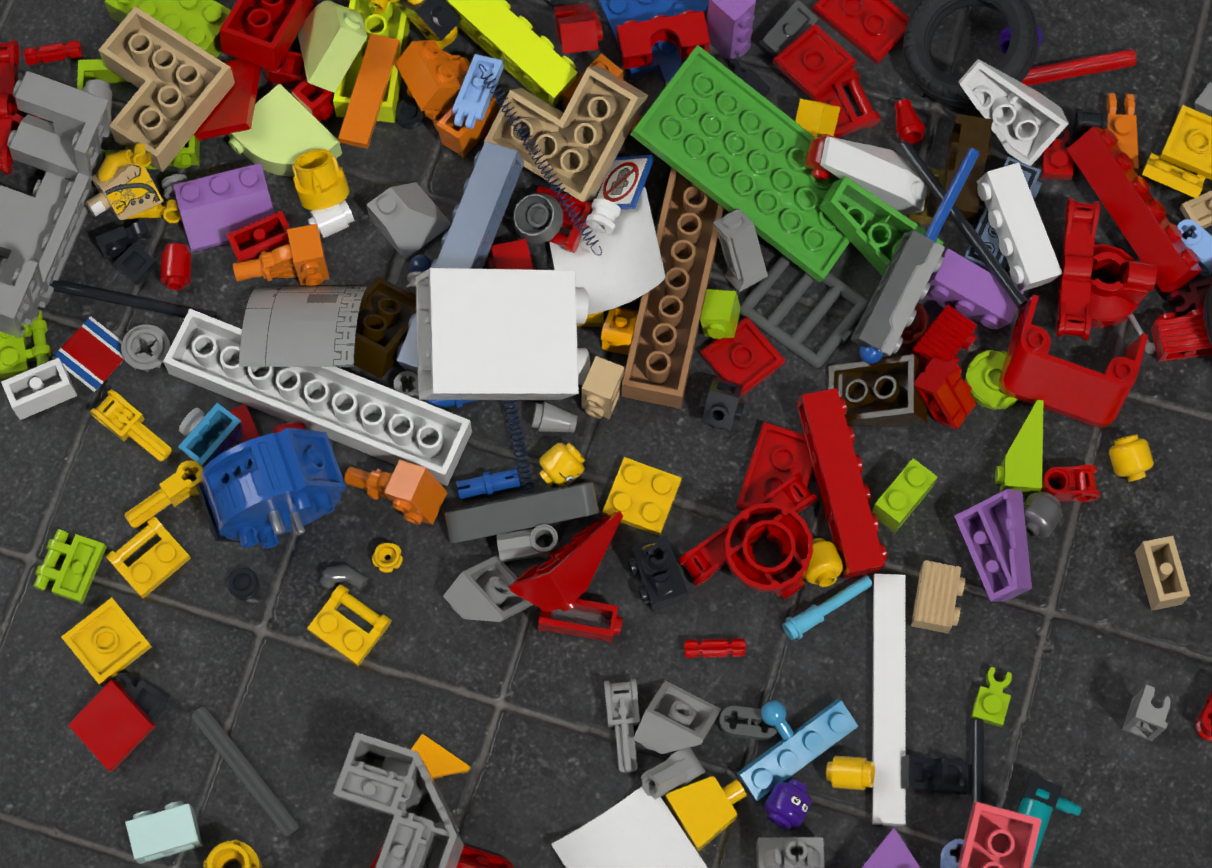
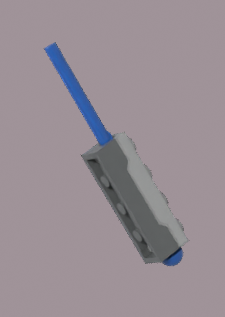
[851,148,980,364]

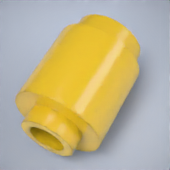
[826,756,875,790]

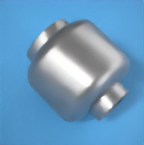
[1023,492,1063,538]

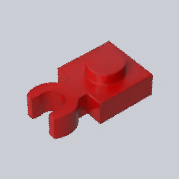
[1042,129,1073,180]

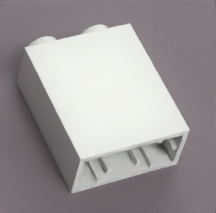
[416,268,590,400]

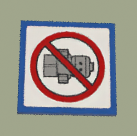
[594,155,655,210]

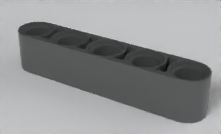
[444,482,599,543]

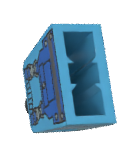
[178,403,242,467]

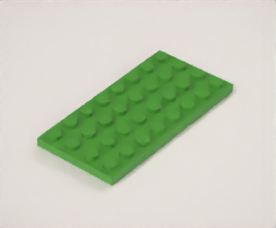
[630,45,850,283]

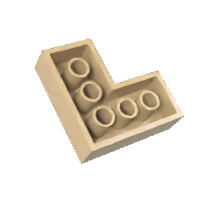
[99,6,235,172]
[484,66,649,202]

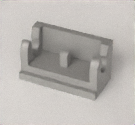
[1122,684,1171,741]

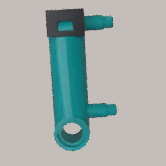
[1017,775,1082,868]

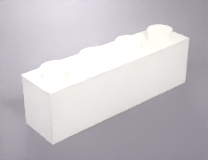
[977,163,1063,291]

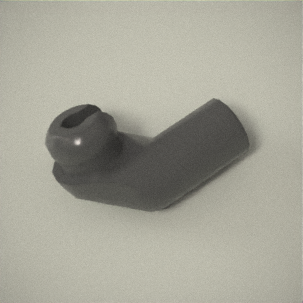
[320,564,369,591]

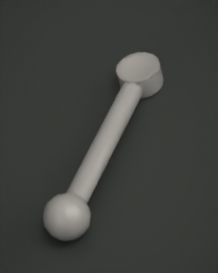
[1128,314,1156,354]

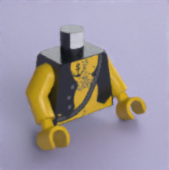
[368,0,461,50]

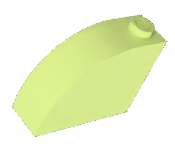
[298,0,367,93]
[228,83,342,177]

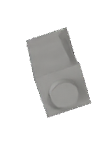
[713,209,768,292]

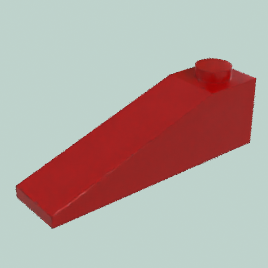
[508,511,623,612]

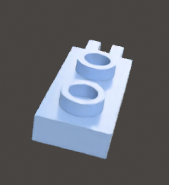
[453,54,504,129]

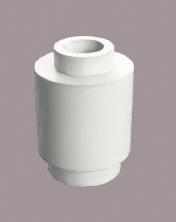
[307,200,354,239]

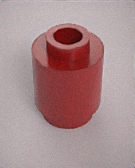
[160,243,192,290]

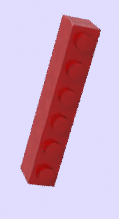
[1067,127,1203,292]
[796,388,887,579]

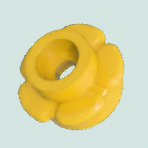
[372,543,403,573]

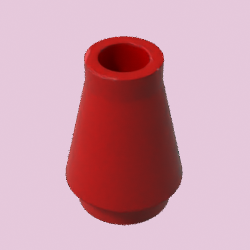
[894,99,925,144]

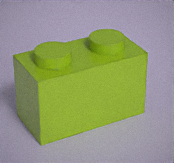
[871,458,938,533]

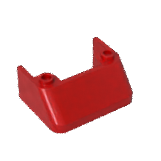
[999,295,1148,428]

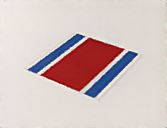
[52,316,124,392]

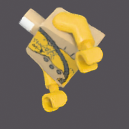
[85,143,181,223]

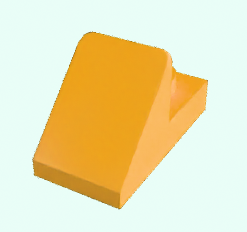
[601,307,639,355]

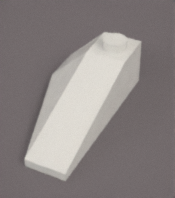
[959,59,1069,166]
[820,137,928,215]

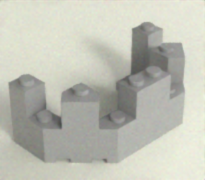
[0,71,112,338]
[333,732,464,868]

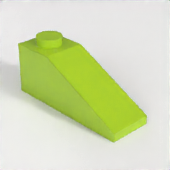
[995,400,1044,497]

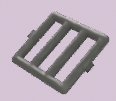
[740,254,869,368]

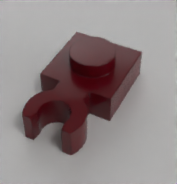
[1167,277,1212,316]

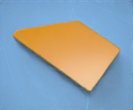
[411,734,471,779]

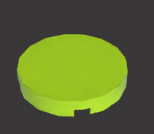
[965,350,1018,410]

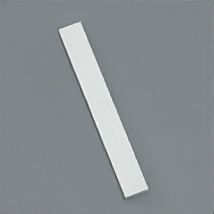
[872,574,905,826]

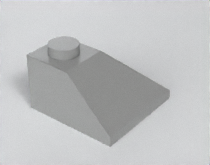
[367,182,452,261]
[443,555,534,622]
[633,681,721,754]

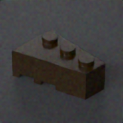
[943,114,993,225]

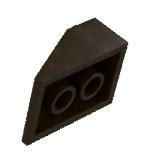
[353,277,416,379]
[828,354,927,427]

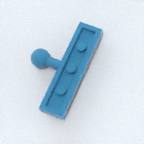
[737,699,858,801]

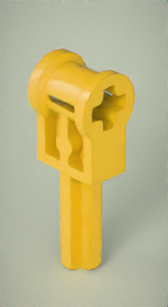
[89,389,172,462]
[125,460,203,528]

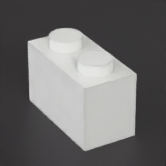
[1,358,77,420]

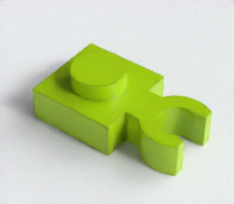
[971,667,1012,727]

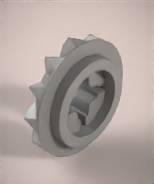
[121,324,171,372]

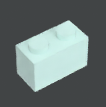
[126,801,203,864]

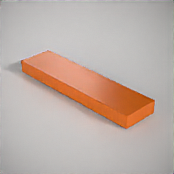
[338,34,400,149]

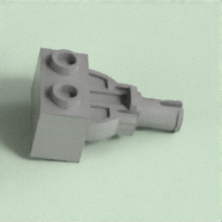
[756,837,824,868]

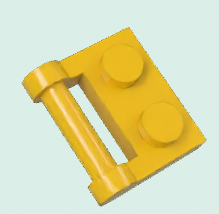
[1142,153,1206,199]
[105,516,191,599]
[307,584,392,667]

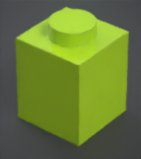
[700,289,741,339]

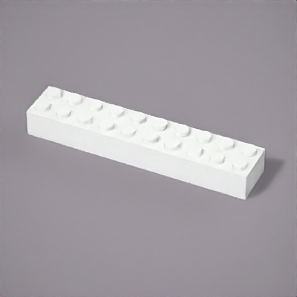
[163,309,472,486]

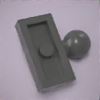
[759,0,818,58]

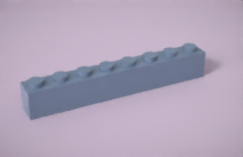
[397,142,525,374]

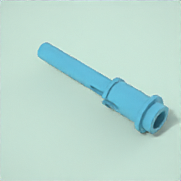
[782,575,873,640]

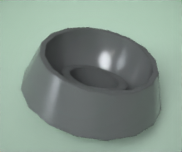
[513,193,563,244]

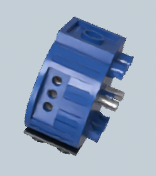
[196,428,347,549]

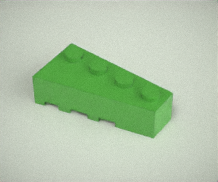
[819,176,944,276]

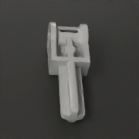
[604,678,640,773]

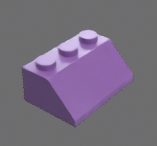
[707,0,756,61]
[173,163,274,252]

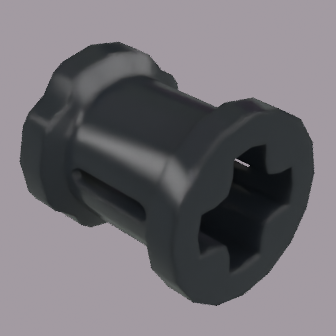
[1073,108,1108,135]

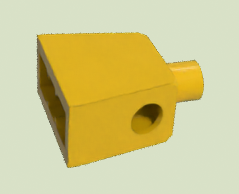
[665,776,746,852]

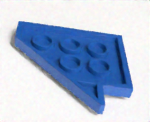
[599,0,709,85]

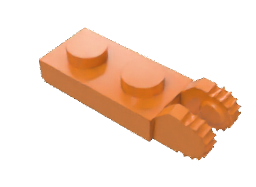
[1106,93,1139,173]

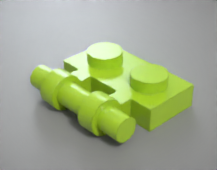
[0,310,51,379]
[33,529,107,604]

